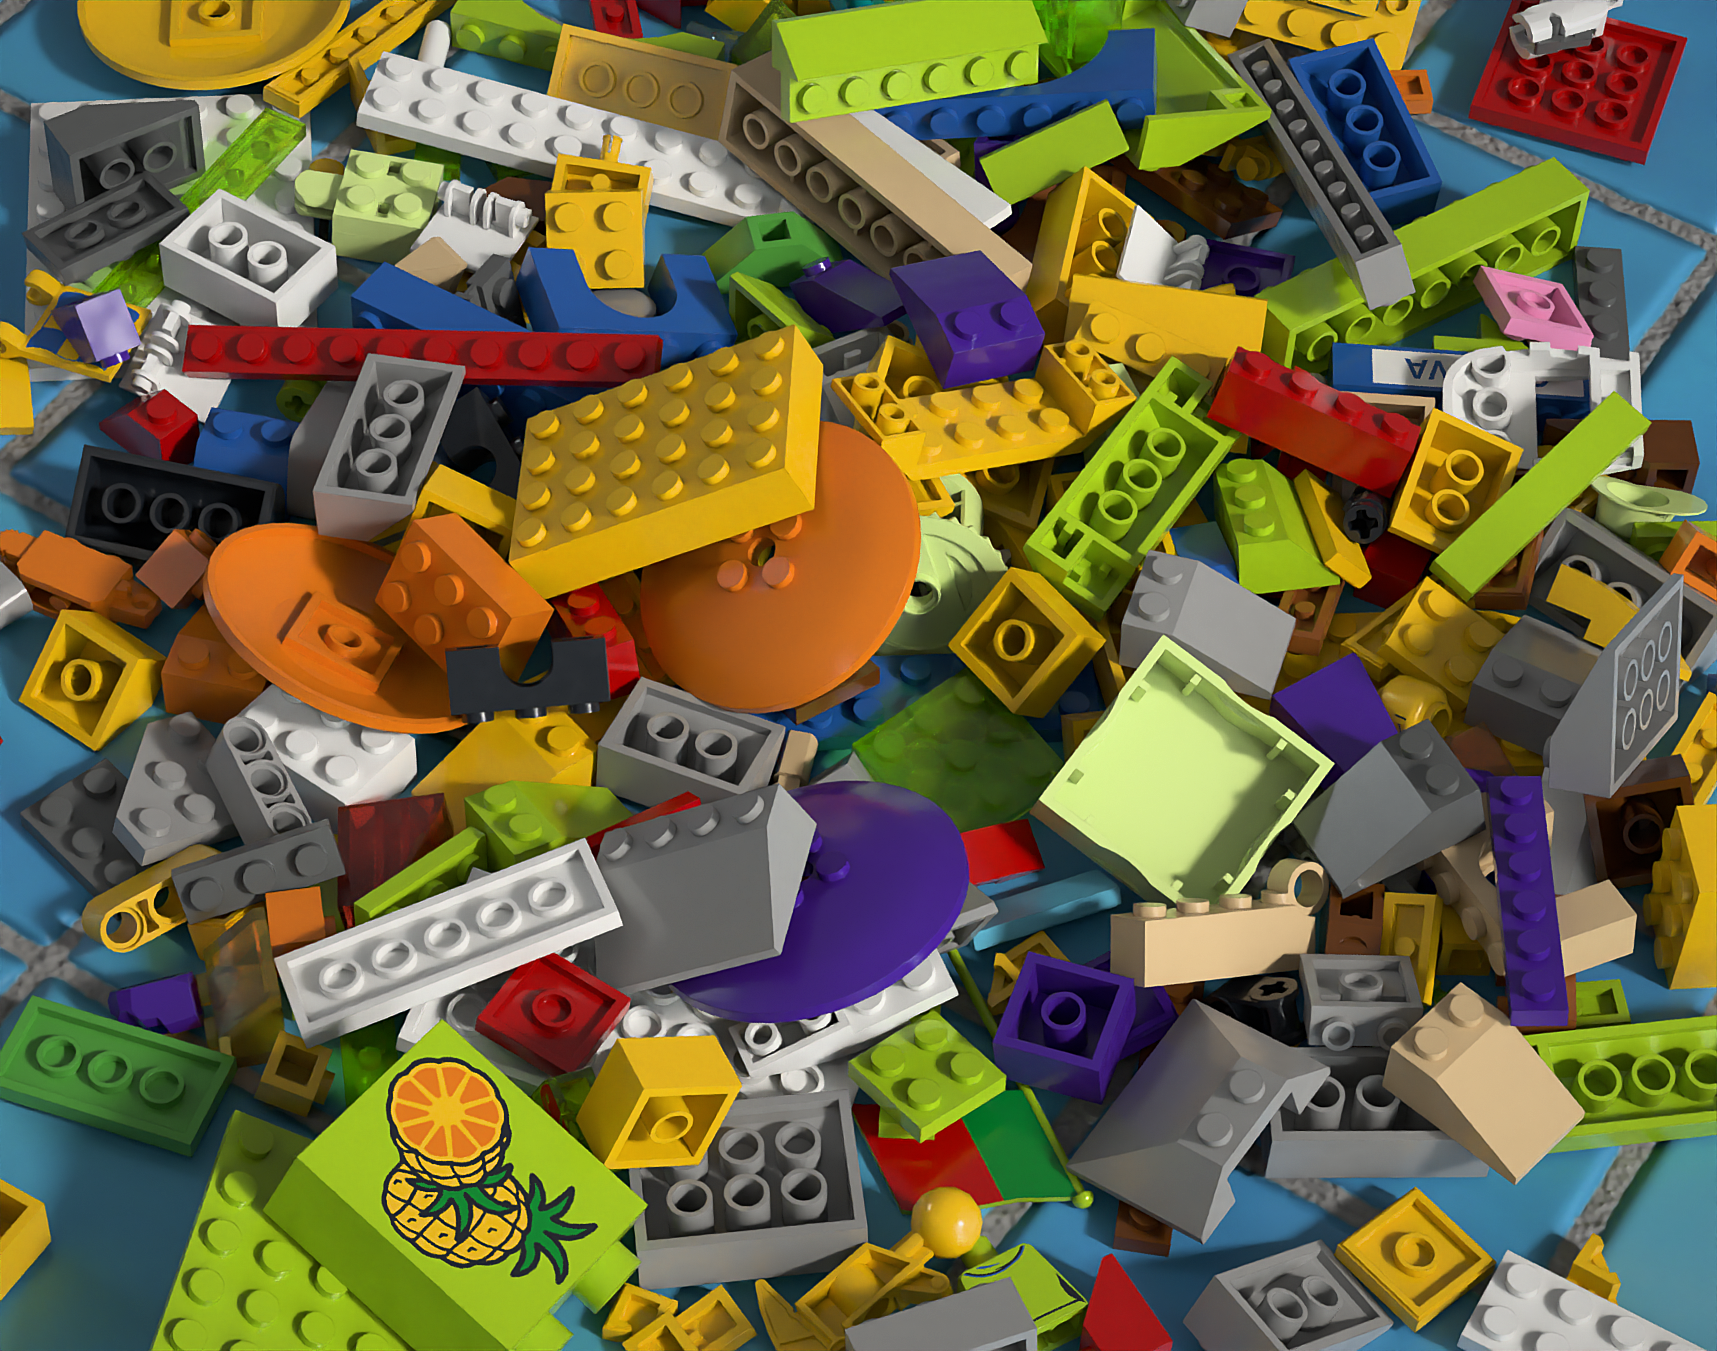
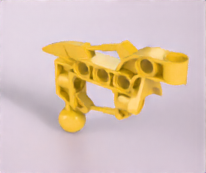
[755,1187,983,1351]

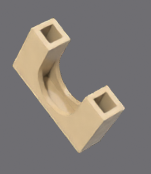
[1415,792,1637,977]

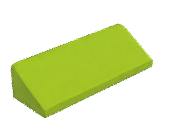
[979,98,1129,205]

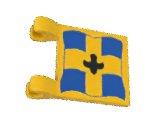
[0,269,152,383]

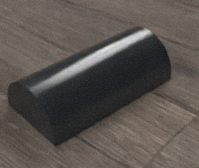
[65,444,285,560]

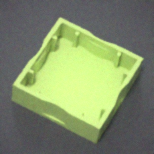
[1029,634,1335,909]

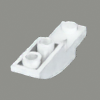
[728,948,959,1078]

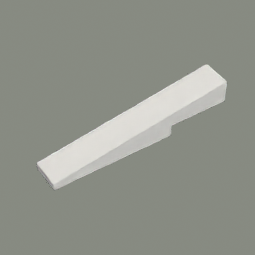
[849,110,1012,229]

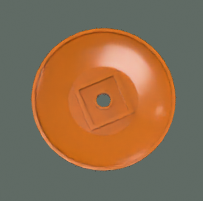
[640,421,921,714]
[203,523,468,734]

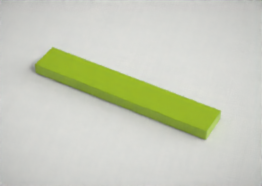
[1429,391,1651,603]

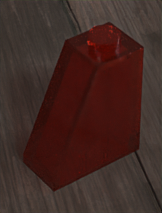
[337,793,454,931]

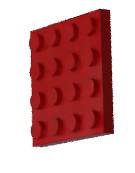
[1468,0,1688,165]

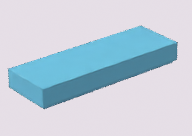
[968,869,1122,951]

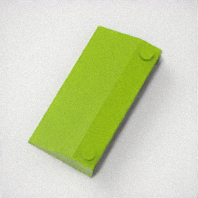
[1032,0,1272,171]

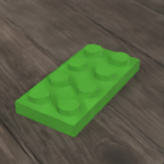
[0,995,238,1157]

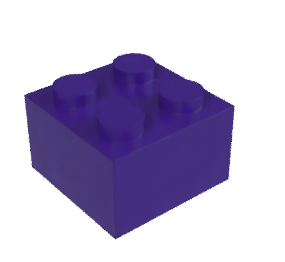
[992,951,1136,1105]

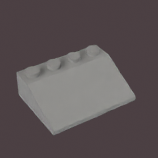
[1543,573,1684,798]
[595,783,817,995]
[629,1089,868,1290]

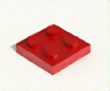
[475,953,631,1087]

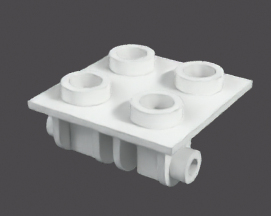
[410,179,539,274]
[1116,205,1210,290]
[119,300,232,424]

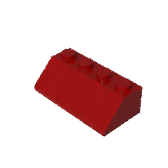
[1206,346,1421,499]

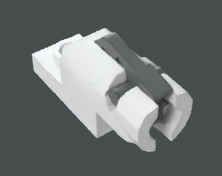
[1509,0,1623,60]

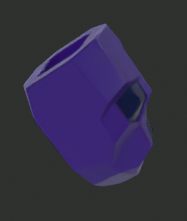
[107,971,205,1035]

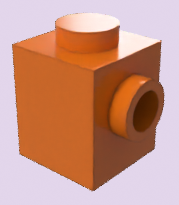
[135,529,217,609]
[265,886,337,978]

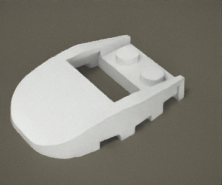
[1442,342,1644,475]

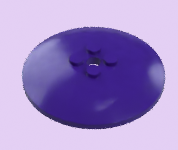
[667,781,970,1023]

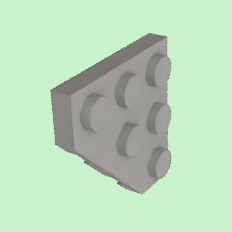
[112,711,240,866]

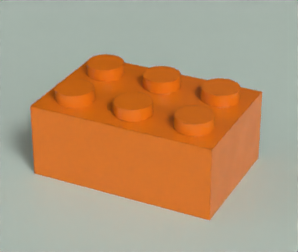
[374,513,554,682]

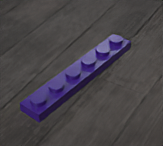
[1486,776,1569,1026]

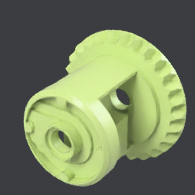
[872,474,1008,656]

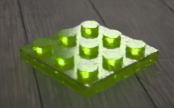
[851,666,1065,833]

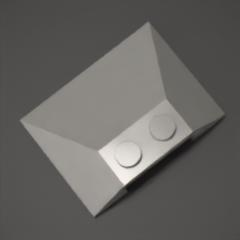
[1066,999,1331,1245]

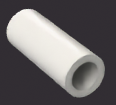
[417,20,451,67]

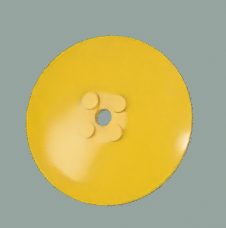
[77,0,351,90]

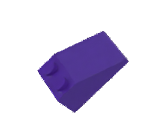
[889,250,1045,389]

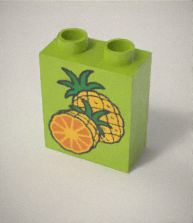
[263,1019,648,1351]

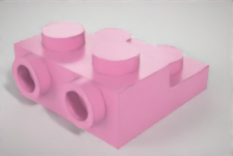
[1473,266,1594,351]

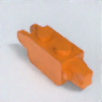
[0,529,162,629]

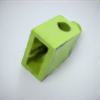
[957,1236,1088,1351]

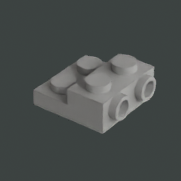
[1299,954,1423,1052]

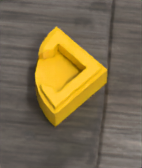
[602,1282,678,1342]

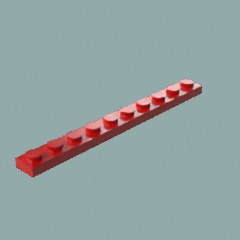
[182,325,663,388]

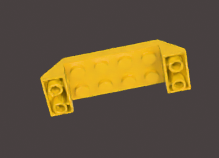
[830,339,1137,481]

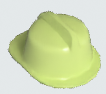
[1590,476,1708,543]

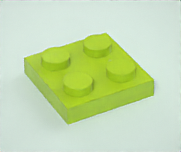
[848,1009,1006,1143]

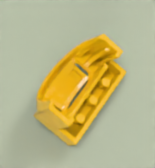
[1235,0,1421,70]

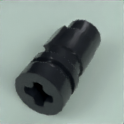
[1342,485,1396,544]

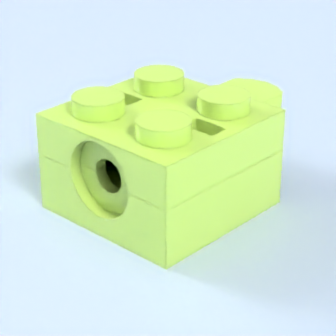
[294,149,444,265]

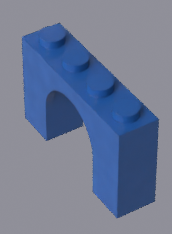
[515,247,738,368]

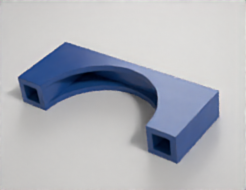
[874,28,1157,140]

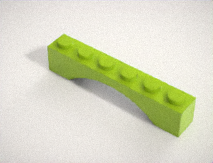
[450,0,725,72]

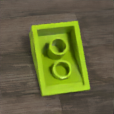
[464,780,633,873]

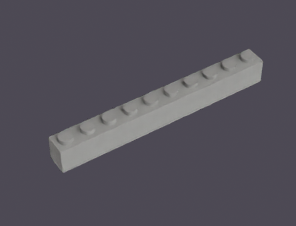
[1227,38,1416,310]

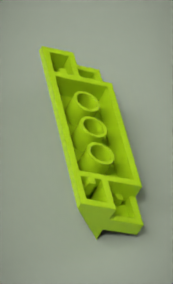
[772,0,1049,123]
[1023,356,1242,623]
[1523,1015,1717,1154]

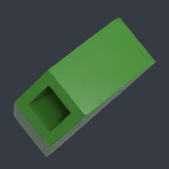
[701,211,843,294]

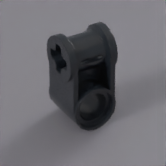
[1201,975,1307,1047]

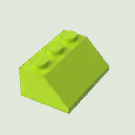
[1213,458,1340,594]

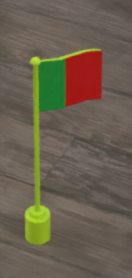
[851,949,1094,1215]

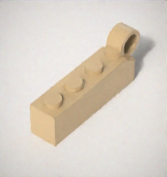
[1110,858,1329,988]

